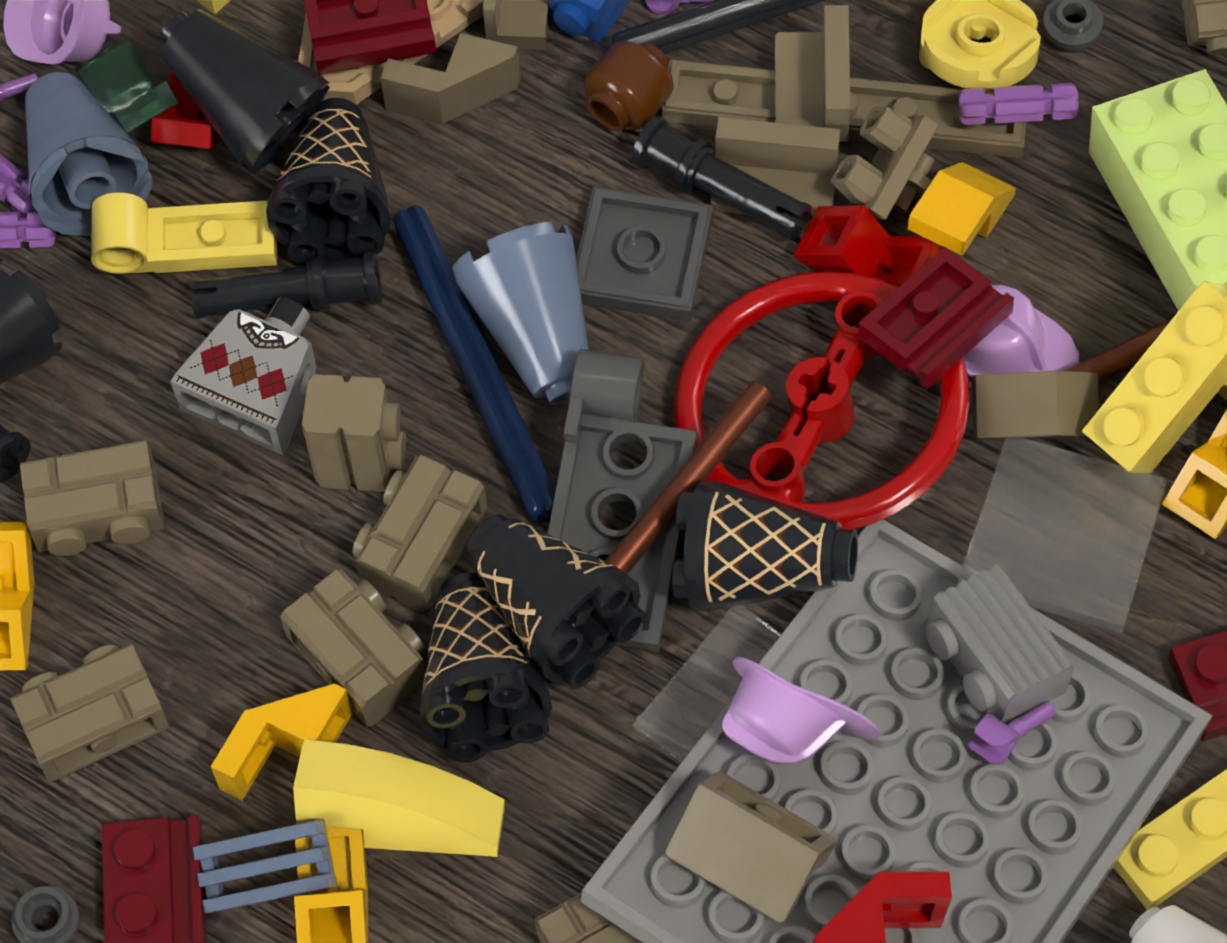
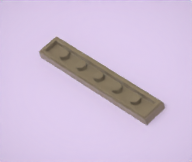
[662,60,1026,158]

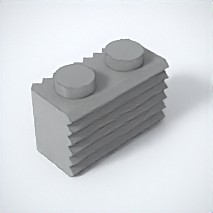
[925,564,1075,724]

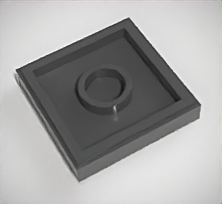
[576,186,713,321]

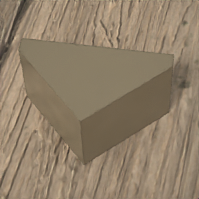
[972,371,1099,439]

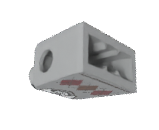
[170,297,317,456]

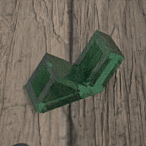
[68,40,178,133]

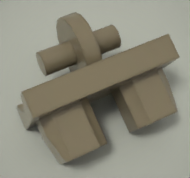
[831,106,939,220]

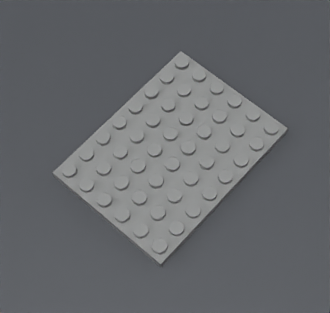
[581,519,1213,943]

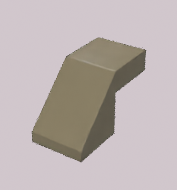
[380,33,521,124]

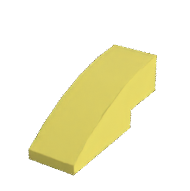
[293,739,505,857]

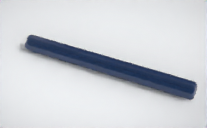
[393,205,556,522]

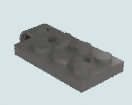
[548,349,697,652]

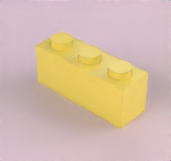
[1082,280,1227,473]

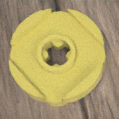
[919,0,1041,94]

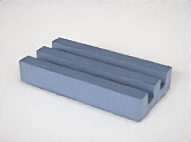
[192,820,337,914]

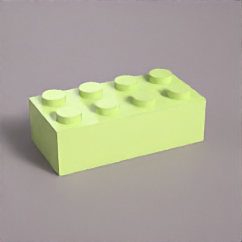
[1089,69,1227,311]

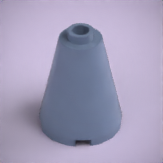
[25,72,152,236]
[453,222,589,405]

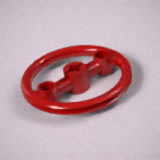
[674,271,970,529]

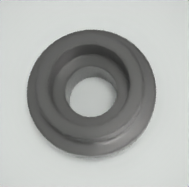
[1043,0,1103,53]
[11,886,80,943]

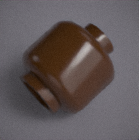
[584,41,674,132]

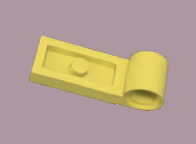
[91,193,277,274]

